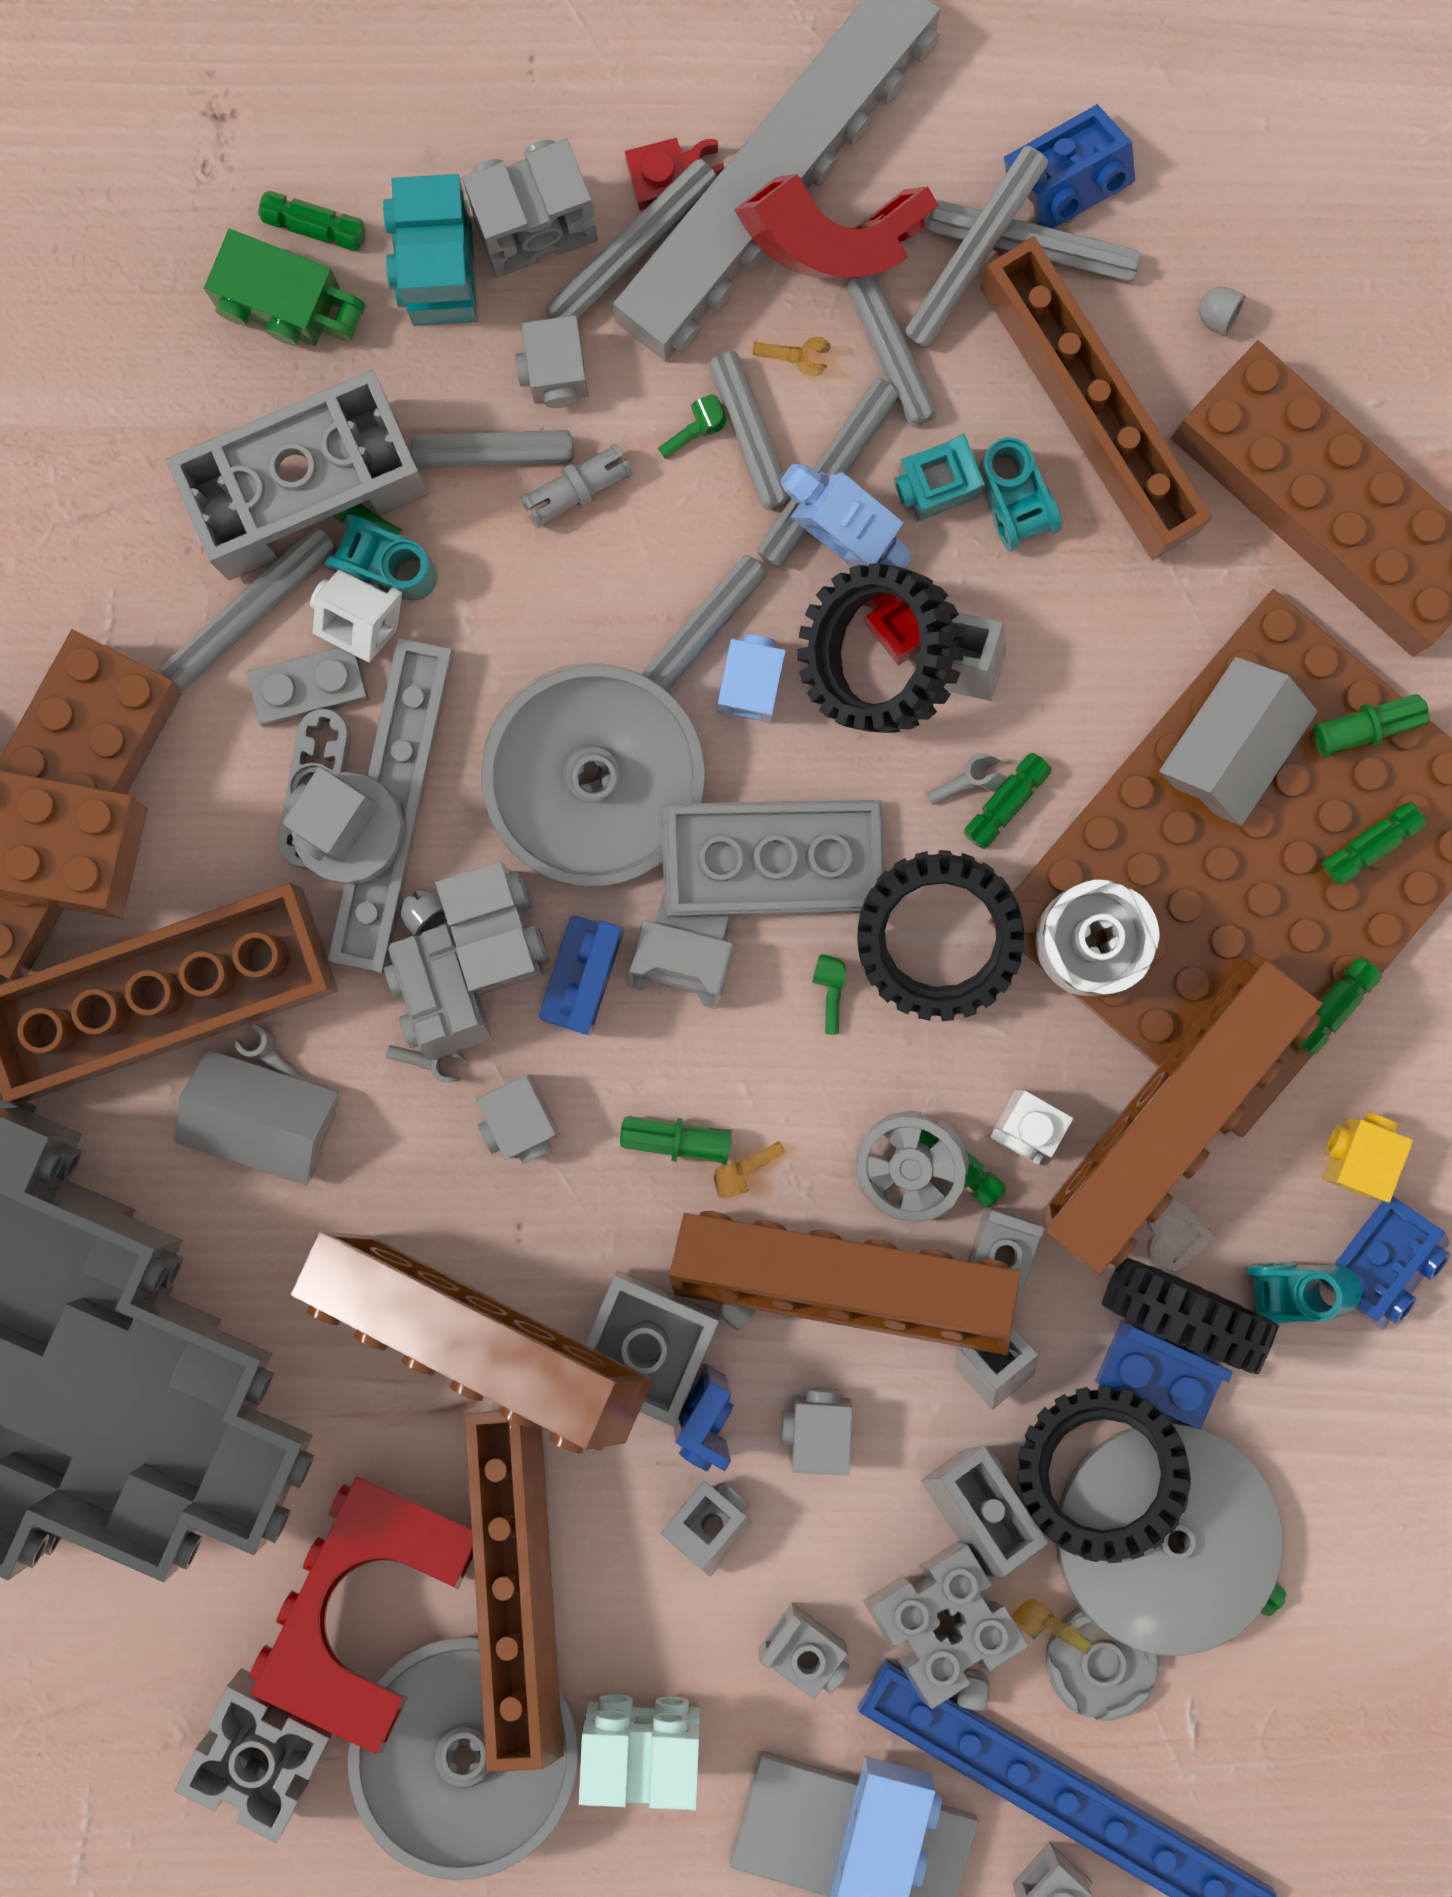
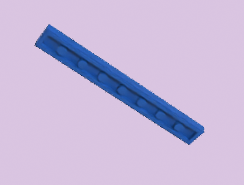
[858,1658,1277,1897]

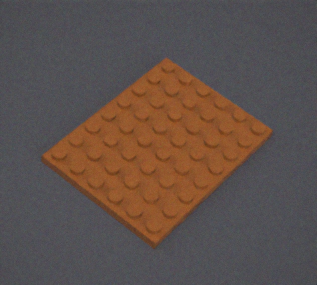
[987,589,1452,1137]

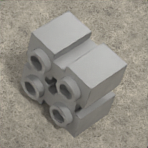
[462,138,598,278]
[435,861,549,995]
[863,1541,1029,1709]
[174,1668,333,1844]

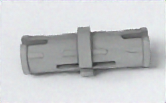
[520,444,633,528]

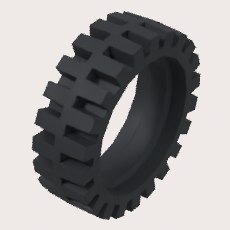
[797,563,964,733]
[857,850,1024,1021]
[1101,1257,1279,1374]
[1017,1386,1191,1563]

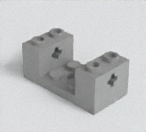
[165,369,429,581]

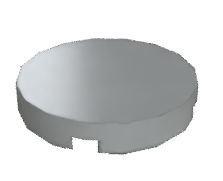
[291,772,405,885]
[1045,1608,1160,1721]

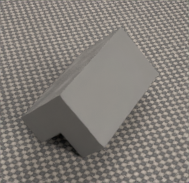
[1159,657,1318,826]
[175,1049,339,1186]

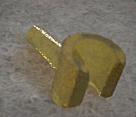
[753,337,831,377]
[714,1141,786,1198]
[1012,1599,1093,1655]

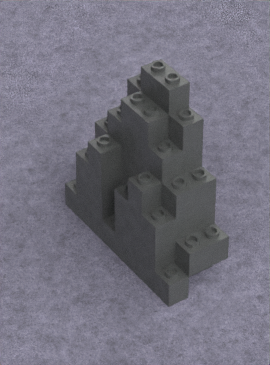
[0,1092,314,1582]

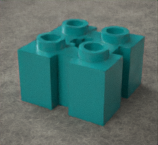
[383,174,478,326]

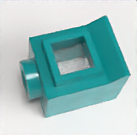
[894,433,985,521]

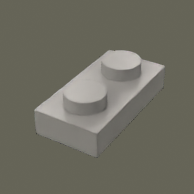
[246,647,369,727]

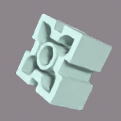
[579,1694,700,1810]

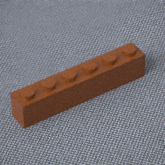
[980,236,1212,561]
[669,1211,1020,1355]
[465,1410,564,1772]

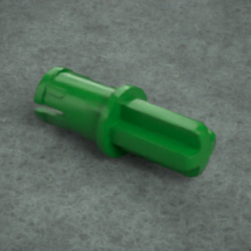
[1313,694,1430,758]
[619,1116,732,1165]

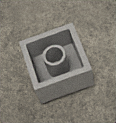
[585,1269,719,1427]

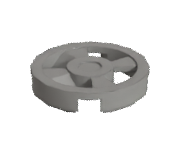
[856,1110,969,1222]

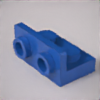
[1004,104,1135,229]
[539,915,624,1036]
[1321,1196,1450,1331]
[1095,1320,1233,1430]
[674,1364,734,1471]

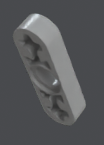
[278,709,351,869]

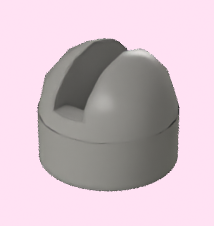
[1199,286,1245,336]
[400,889,446,936]

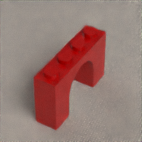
[249,1476,473,1754]

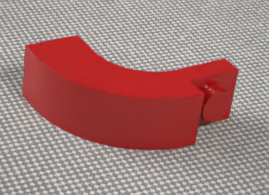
[734,174,939,279]

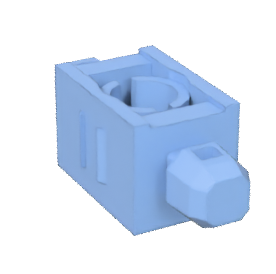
[781,464,911,568]

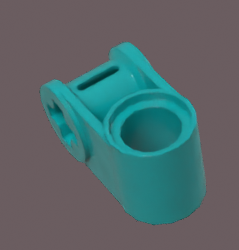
[978,437,1062,552]
[325,514,438,601]
[1246,1262,1362,1324]

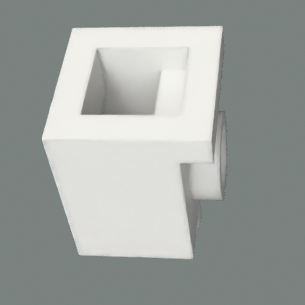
[310,570,402,663]
[989,1090,1073,1165]

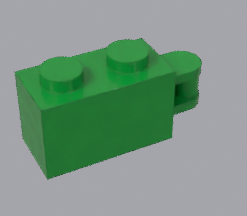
[203,228,366,346]

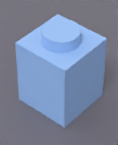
[717,634,785,723]

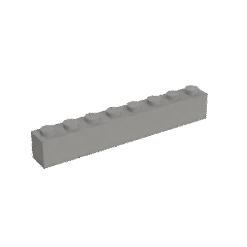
[613,0,941,362]

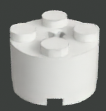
[1035,879,1160,996]

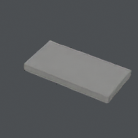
[661,800,884,917]
[730,1751,978,1897]

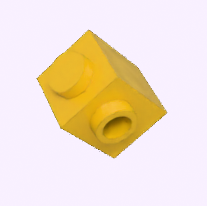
[1322,1112,1413,1203]

